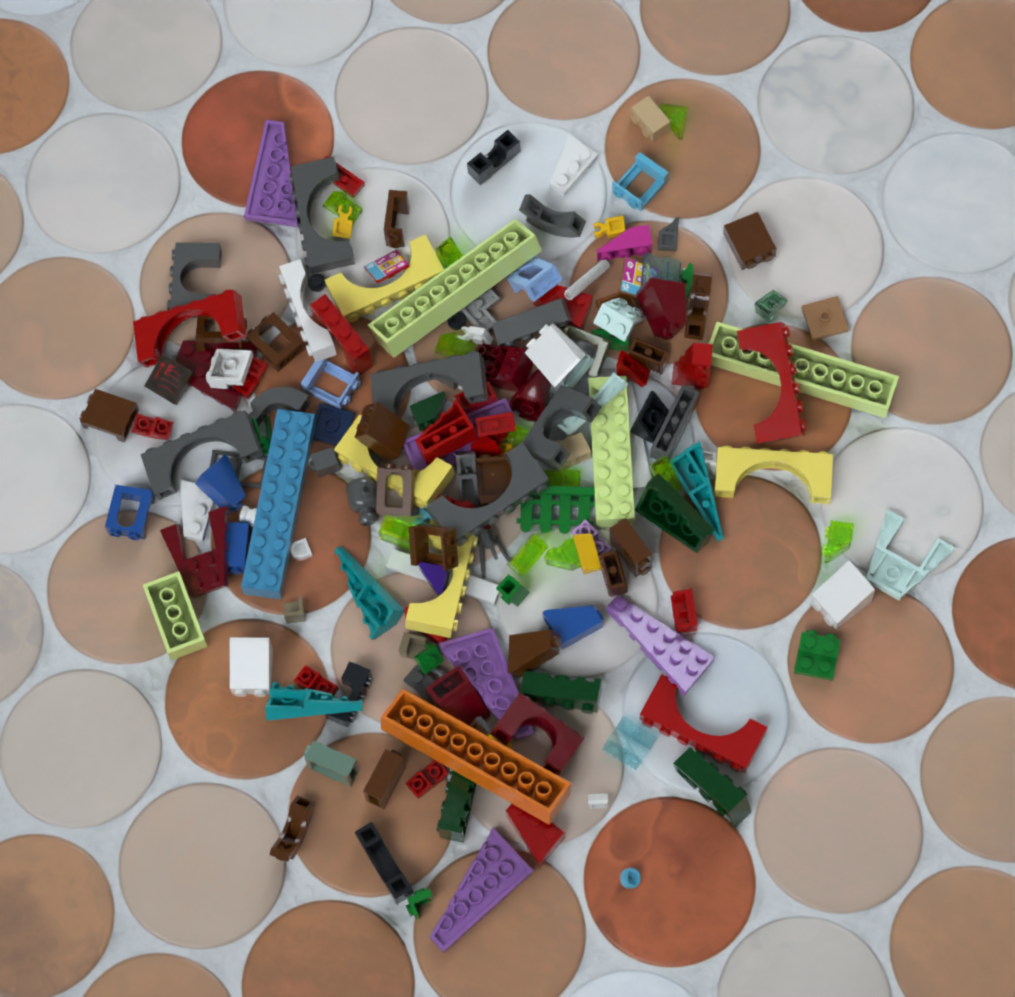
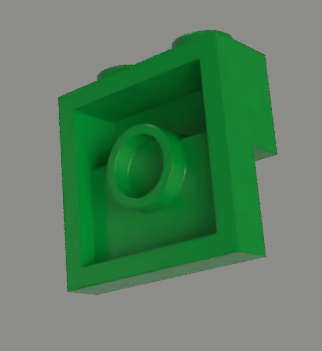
[794,630,840,681]

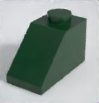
[410,391,447,432]

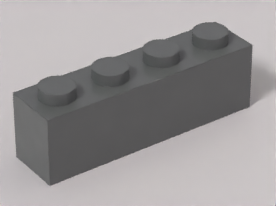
[492,299,572,347]
[650,385,700,465]

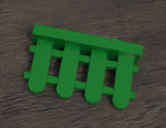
[516,486,595,534]

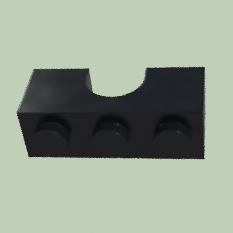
[467,130,521,185]
[325,661,373,728]

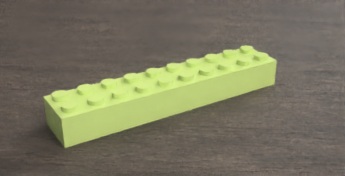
[368,219,542,358]
[709,322,899,418]

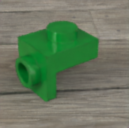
[414,642,444,674]
[406,888,433,920]

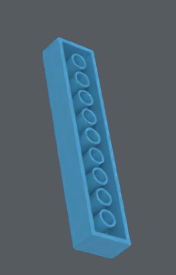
[241,409,316,600]

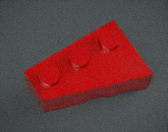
[533,285,593,330]
[671,343,713,389]
[415,399,477,465]
[506,803,565,869]

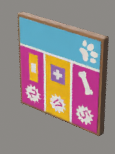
[619,257,659,298]

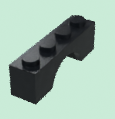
[355,822,414,904]

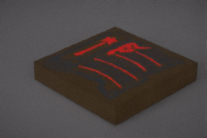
[144,354,195,405]

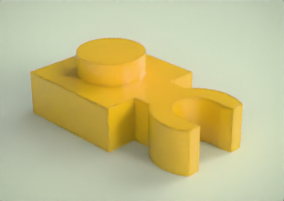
[332,205,353,239]
[593,216,626,238]

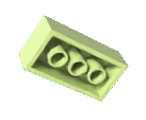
[143,571,208,661]

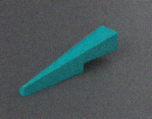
[668,441,724,543]
[334,547,404,640]
[265,682,363,721]

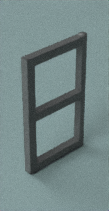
[210,450,268,489]

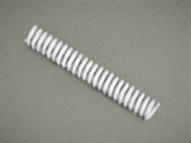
[564,260,610,300]

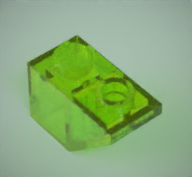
[822,520,854,563]
[544,538,581,571]

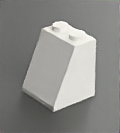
[525,323,586,387]
[811,560,875,629]
[230,637,273,697]

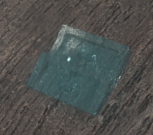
[640,253,681,288]
[602,716,657,770]

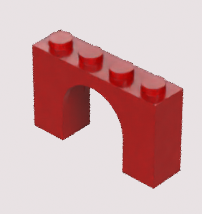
[310,294,373,376]

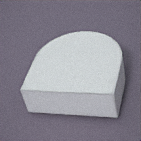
[290,538,313,561]

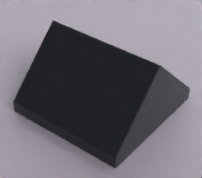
[630,391,669,444]

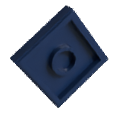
[313,403,356,446]

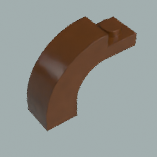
[684,271,713,340]
[269,796,316,861]

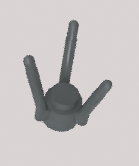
[477,529,510,579]

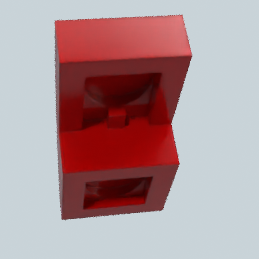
[232,356,268,399]

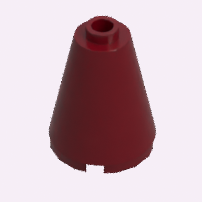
[510,369,551,422]

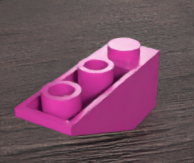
[597,225,652,261]

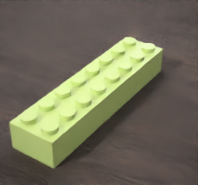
[588,376,635,528]

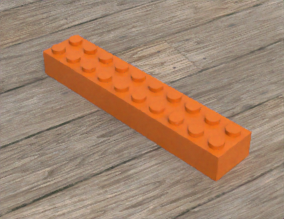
[381,689,571,825]

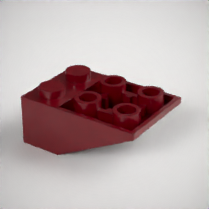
[475,344,533,392]
[424,665,490,725]

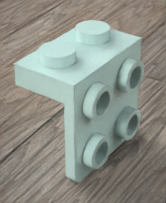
[593,298,646,342]

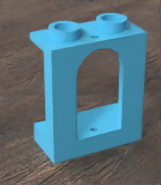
[612,152,669,212]

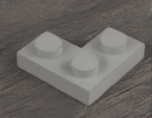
[460,288,500,332]

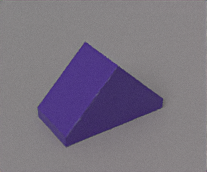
[418,562,450,596]

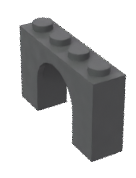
[167,242,222,318]
[522,385,602,470]

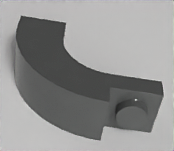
[519,194,586,238]
[248,387,310,427]

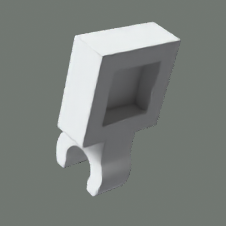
[458,326,493,345]

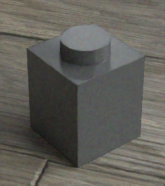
[309,447,340,478]

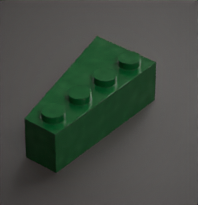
[634,473,714,553]
[520,671,602,714]
[673,747,751,828]
[437,769,476,843]

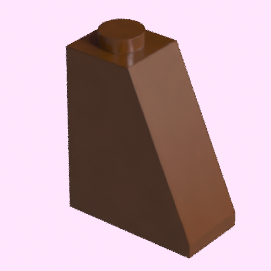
[508,629,561,678]

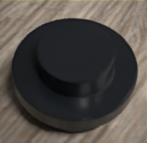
[308,274,326,292]
[447,312,466,330]

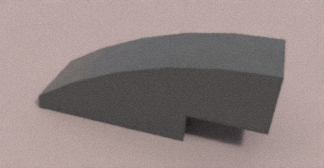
[456,451,479,508]

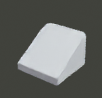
[703,451,717,475]
[588,793,608,809]

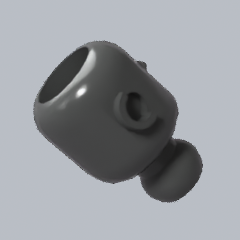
[346,477,377,526]

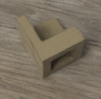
[284,596,306,624]
[399,632,427,660]

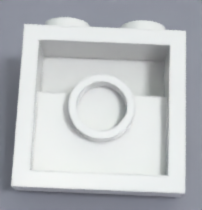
[206,349,253,389]

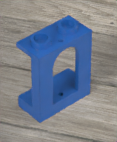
[105,484,155,540]

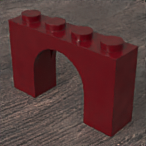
[491,693,585,776]

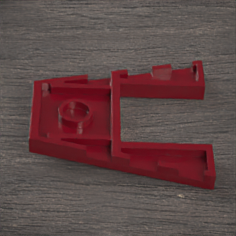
[175,340,259,412]
[160,506,229,598]

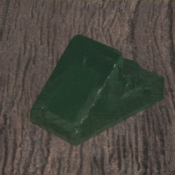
[754,290,788,323]

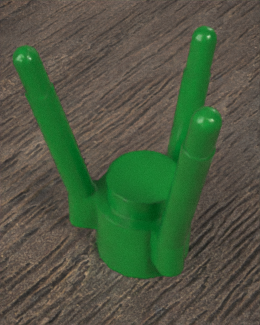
[252,416,271,455]

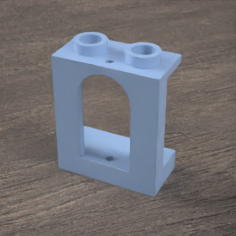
[506,257,563,302]
[301,359,361,409]

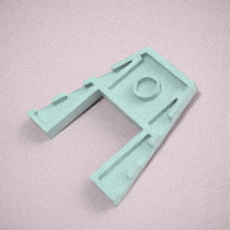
[556,352,629,435]
[866,509,955,601]

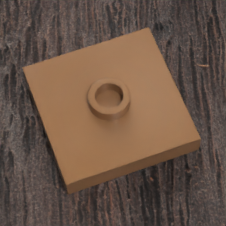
[801,296,849,341]

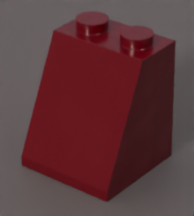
[636,278,686,340]

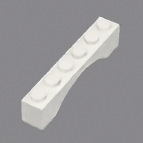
[278,259,337,362]

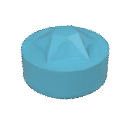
[620,868,641,889]

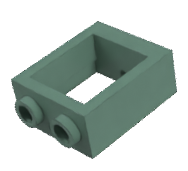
[304,740,359,787]

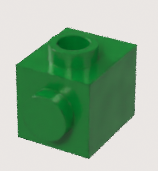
[496,574,530,607]

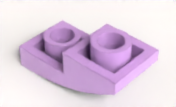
[571,519,612,557]

